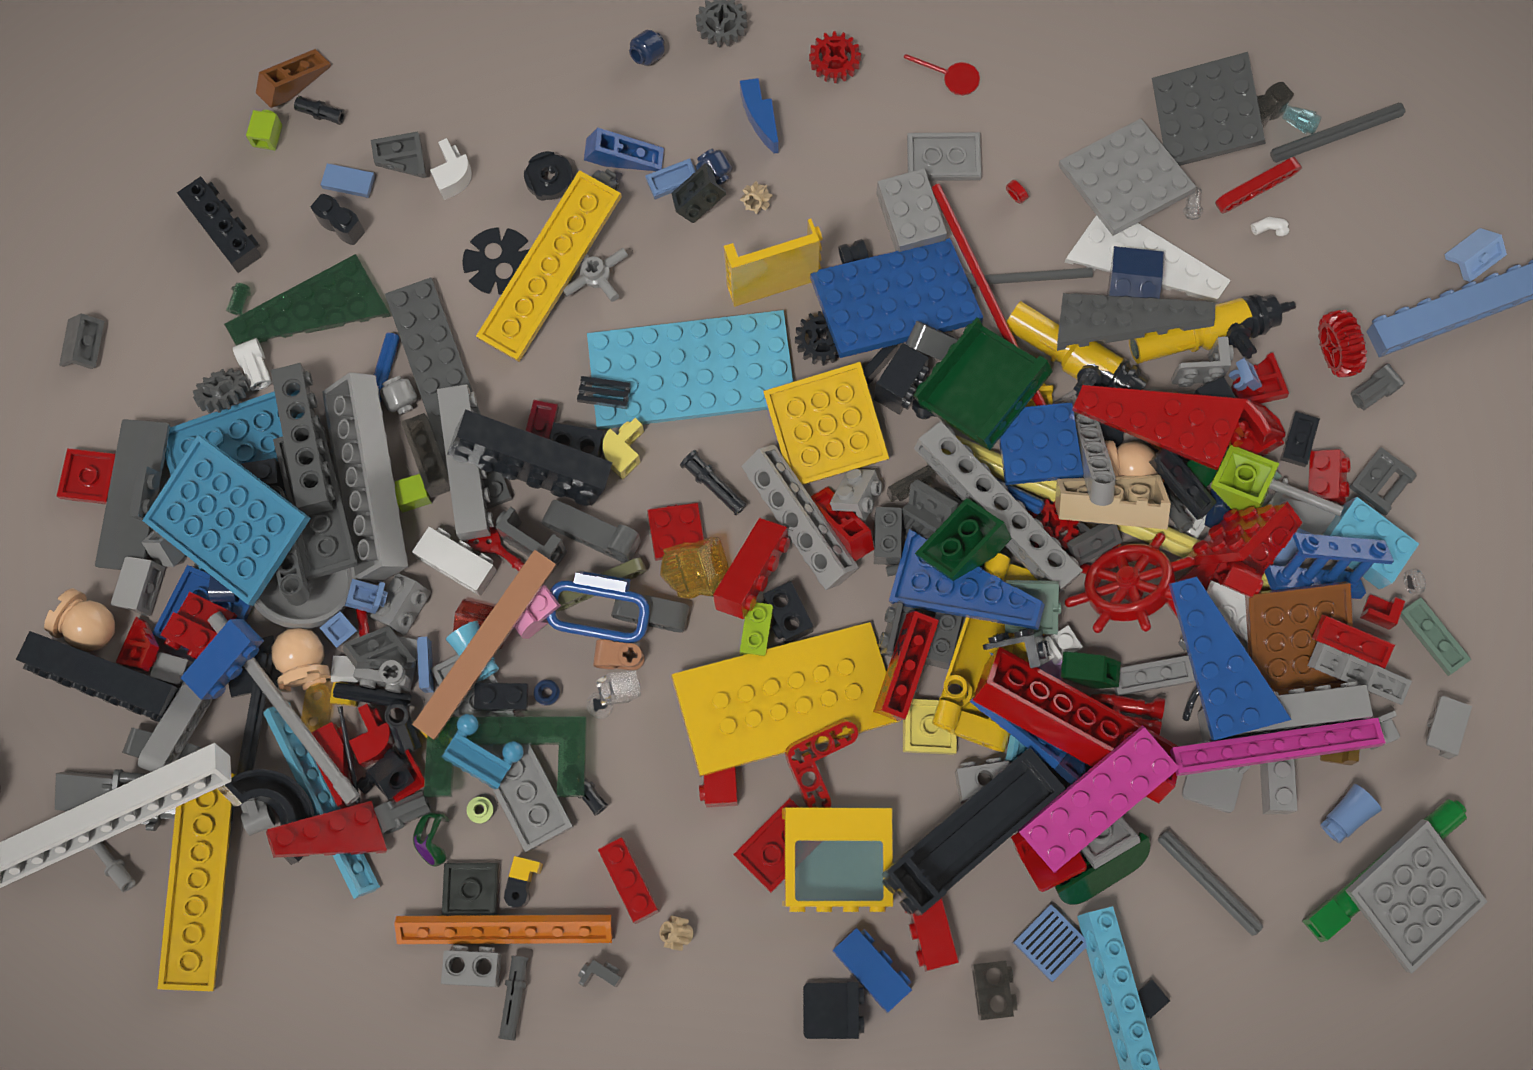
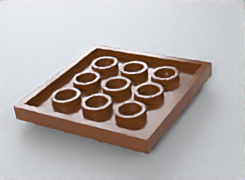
[1245,581,1353,695]

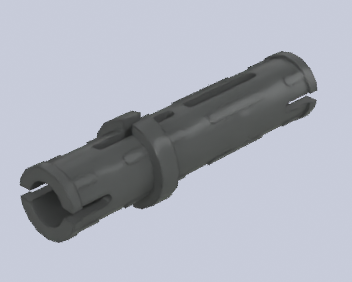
[498,955,529,1041]

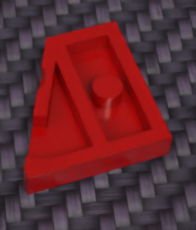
[116,617,159,672]

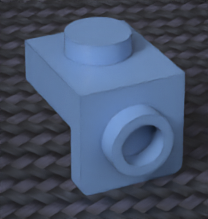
[345,579,388,614]

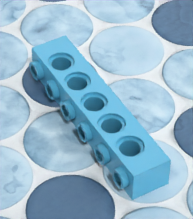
[1077,906,1160,1070]

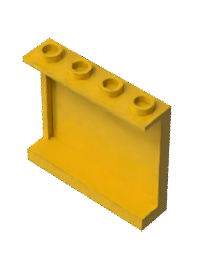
[724,219,823,307]

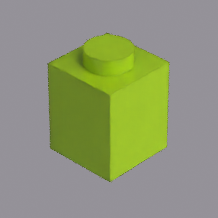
[246,110,282,151]
[395,474,432,513]

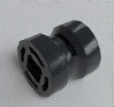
[838,239,869,264]

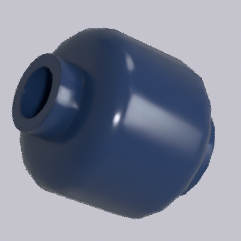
[629,29,665,66]
[696,148,732,186]

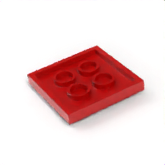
[1187,504,1290,565]

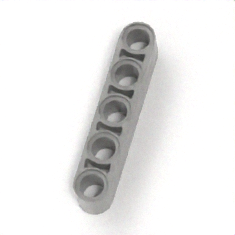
[1075,414,1115,506]
[138,682,213,772]

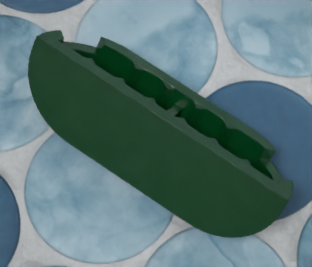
[1055,832,1151,905]

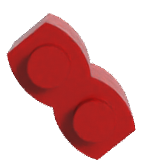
[1214,561,1263,598]

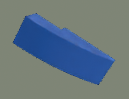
[740,78,779,154]

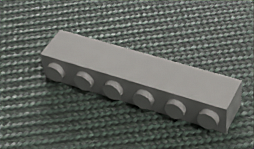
[437,384,494,541]

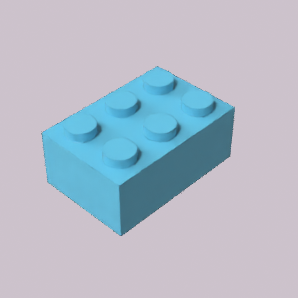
[1323,497,1419,589]

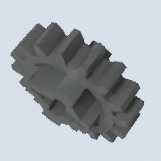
[696,0,747,47]
[193,368,249,413]

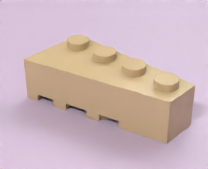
[1055,475,1171,530]

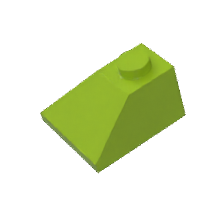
[1211,445,1280,510]

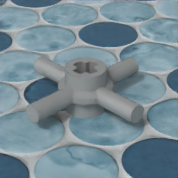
[563,248,628,302]

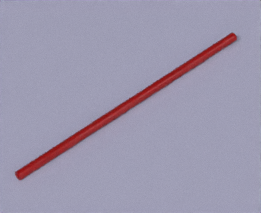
[931,184,1046,406]

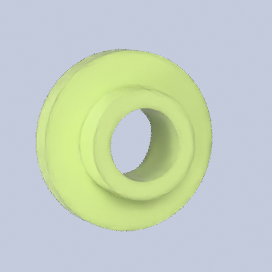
[467,797,494,824]

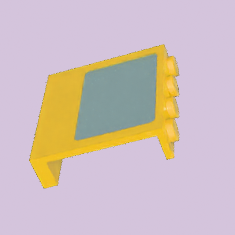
[782,808,893,912]

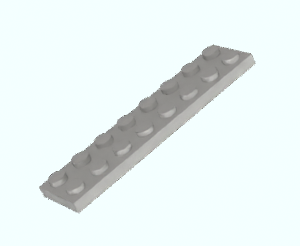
[430,654,573,853]

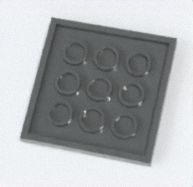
[1152,52,1266,166]

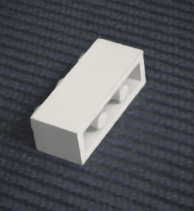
[412,527,497,596]

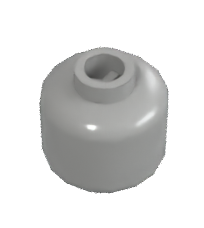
[380,376,417,415]

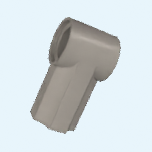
[241,800,276,836]

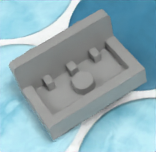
[830,469,882,522]
[370,573,431,635]

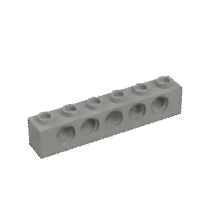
[741,445,859,590]

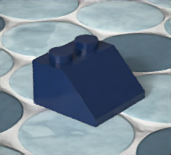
[1107,246,1164,299]

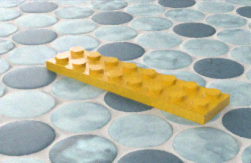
[476,170,622,362]
[157,773,236,992]

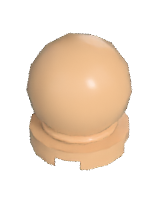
[1105,441,1158,477]
[44,588,115,652]
[272,628,331,693]

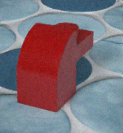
[349,704,394,768]

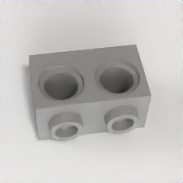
[441,946,502,987]

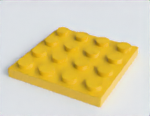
[763,362,889,485]

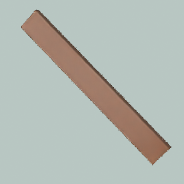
[412,550,557,740]

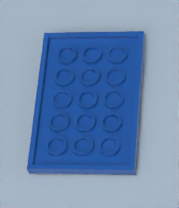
[810,238,983,358]

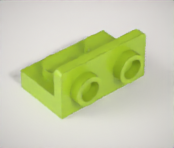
[740,602,773,656]

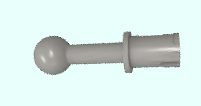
[87,841,135,892]

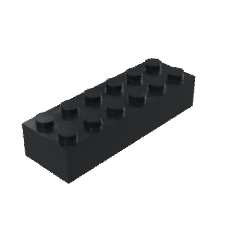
[447,409,613,506]
[16,631,179,722]

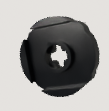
[524,151,573,201]

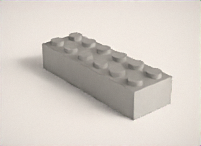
[1197,682,1373,741]

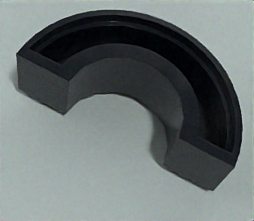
[217,769,315,865]

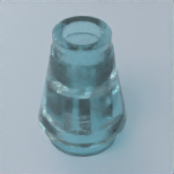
[1282,106,1321,134]

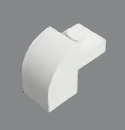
[430,138,472,200]

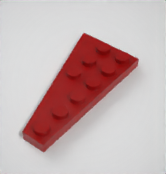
[1072,385,1247,470]

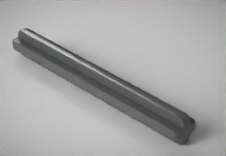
[1158,831,1263,936]

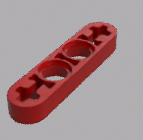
[1215,157,1302,214]

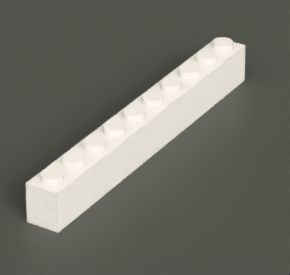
[0,743,231,888]

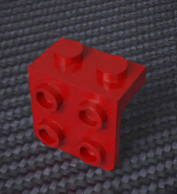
[1011,831,1087,892]

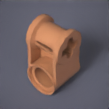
[593,640,645,671]

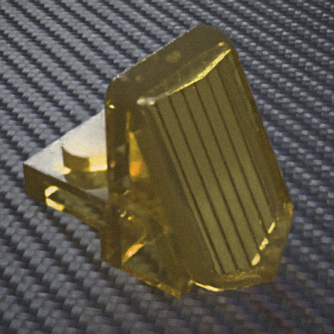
[660,537,729,599]

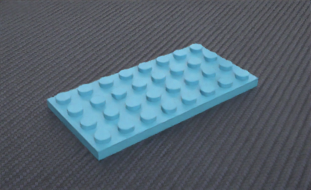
[587,310,793,430]

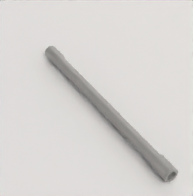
[208,612,360,805]

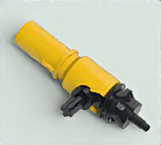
[1129,294,1296,364]
[1007,301,1149,397]

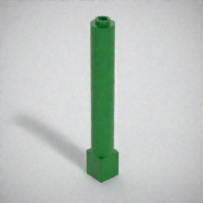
[1302,799,1467,942]

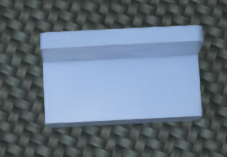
[1444,228,1507,282]

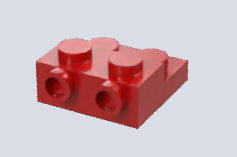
[161,592,237,659]

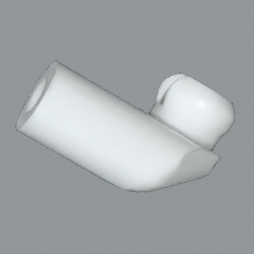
[1251,217,1289,237]

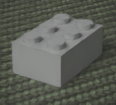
[876,168,947,252]

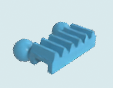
[441,714,524,789]

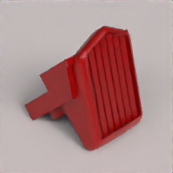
[1228,399,1286,457]

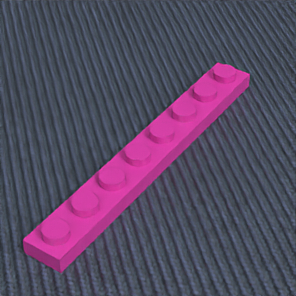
[1170,718,1386,776]

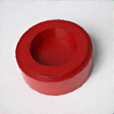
[1006,180,1029,204]

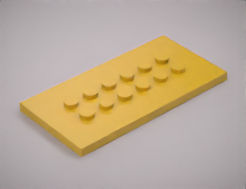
[671,622,901,777]

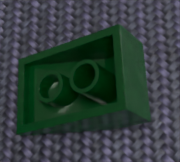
[915,498,1012,581]

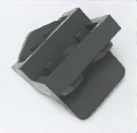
[901,479,963,539]

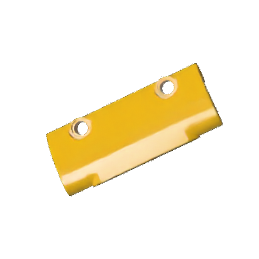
[932,553,1044,752]

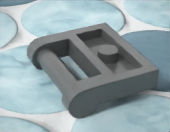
[1350,447,1417,515]

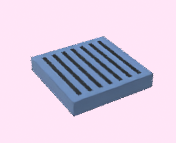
[1013,904,1087,982]

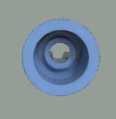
[1320,784,1382,843]

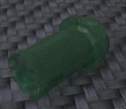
[226,283,251,316]

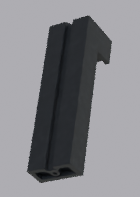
[881,748,1066,916]

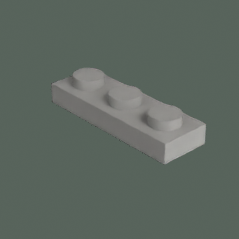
[1115,655,1195,696]

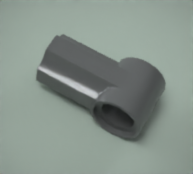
[1351,364,1405,410]
[374,791,432,834]

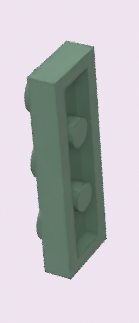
[1400,597,1472,676]

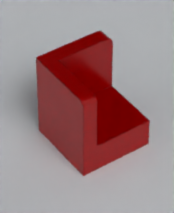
[1360,595,1405,630]

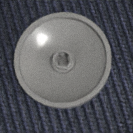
[254,565,352,629]

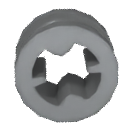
[379,660,405,686]

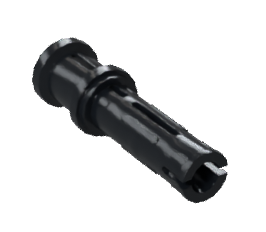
[680,450,747,516]

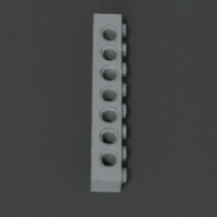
[914,421,1083,593]

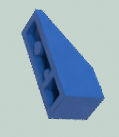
[584,128,664,171]

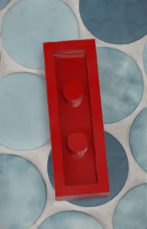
[1312,615,1395,669]

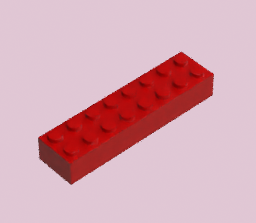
[972,647,1180,804]

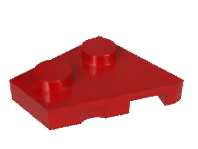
[1231,352,1289,404]

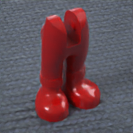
[1091,693,1165,735]

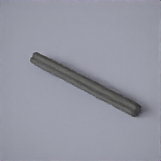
[1270,102,1406,163]

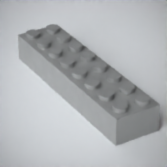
[322,372,408,583]

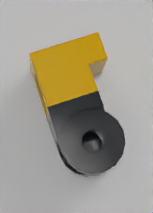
[504,856,543,908]

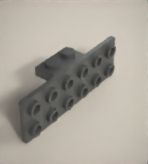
[95,419,170,570]

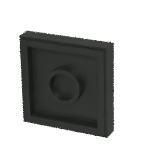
[442,863,499,916]

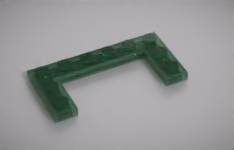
[424,717,587,797]

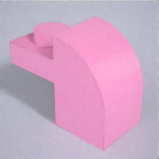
[514,585,561,639]

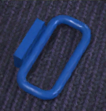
[546,571,650,643]

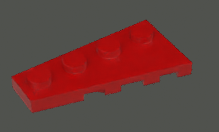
[266,801,387,858]

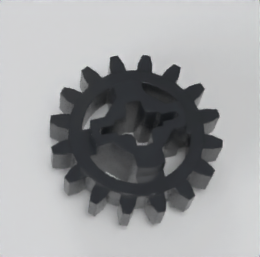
[795,311,839,366]

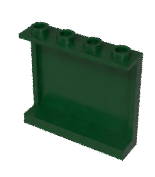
[914,317,1053,451]

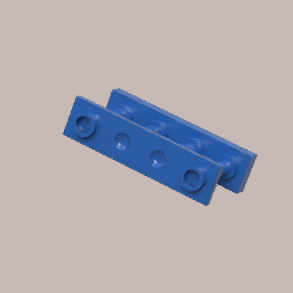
[1264,533,1394,599]

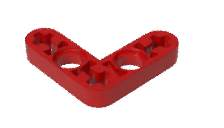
[785,720,858,808]

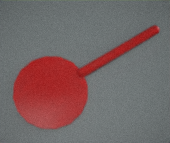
[904,54,980,96]

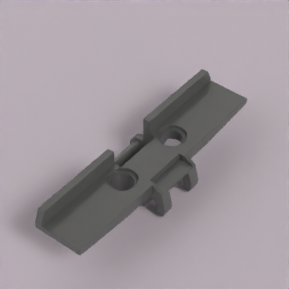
[55,769,233,831]

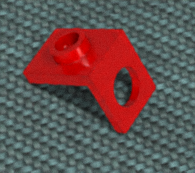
[393,750,428,802]

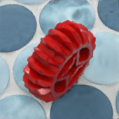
[1318,309,1367,378]

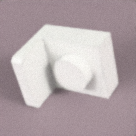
[1044,625,1083,665]

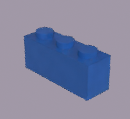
[181,619,264,700]
[832,928,912,1013]

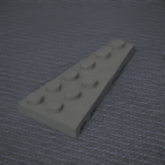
[1057,293,1215,351]

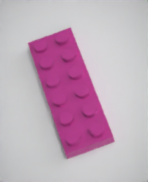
[1018,725,1179,872]

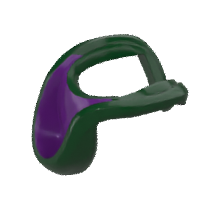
[413,813,450,867]

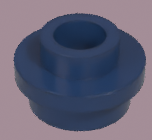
[534,680,560,706]

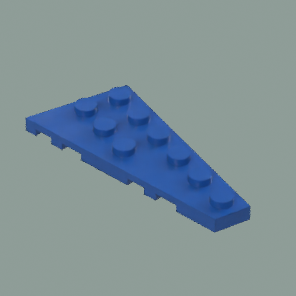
[889,529,1045,630]
[1169,577,1292,740]

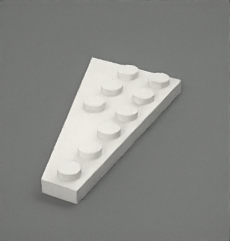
[1064,215,1231,303]

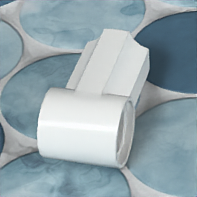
[232,338,272,391]

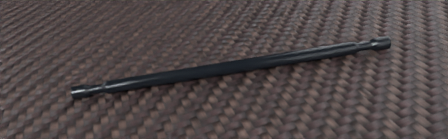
[337,706,361,805]

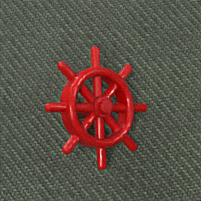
[1065,532,1195,633]

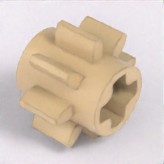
[740,181,772,214]
[659,916,693,951]

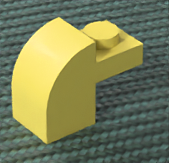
[603,418,644,480]

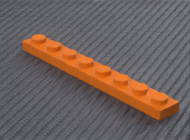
[394,915,613,944]

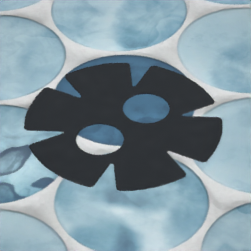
[462,227,530,295]

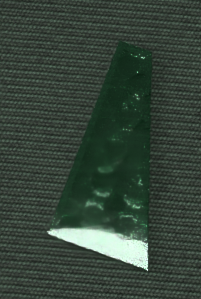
[224,254,391,346]

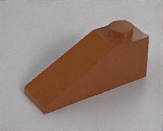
[256,49,331,108]

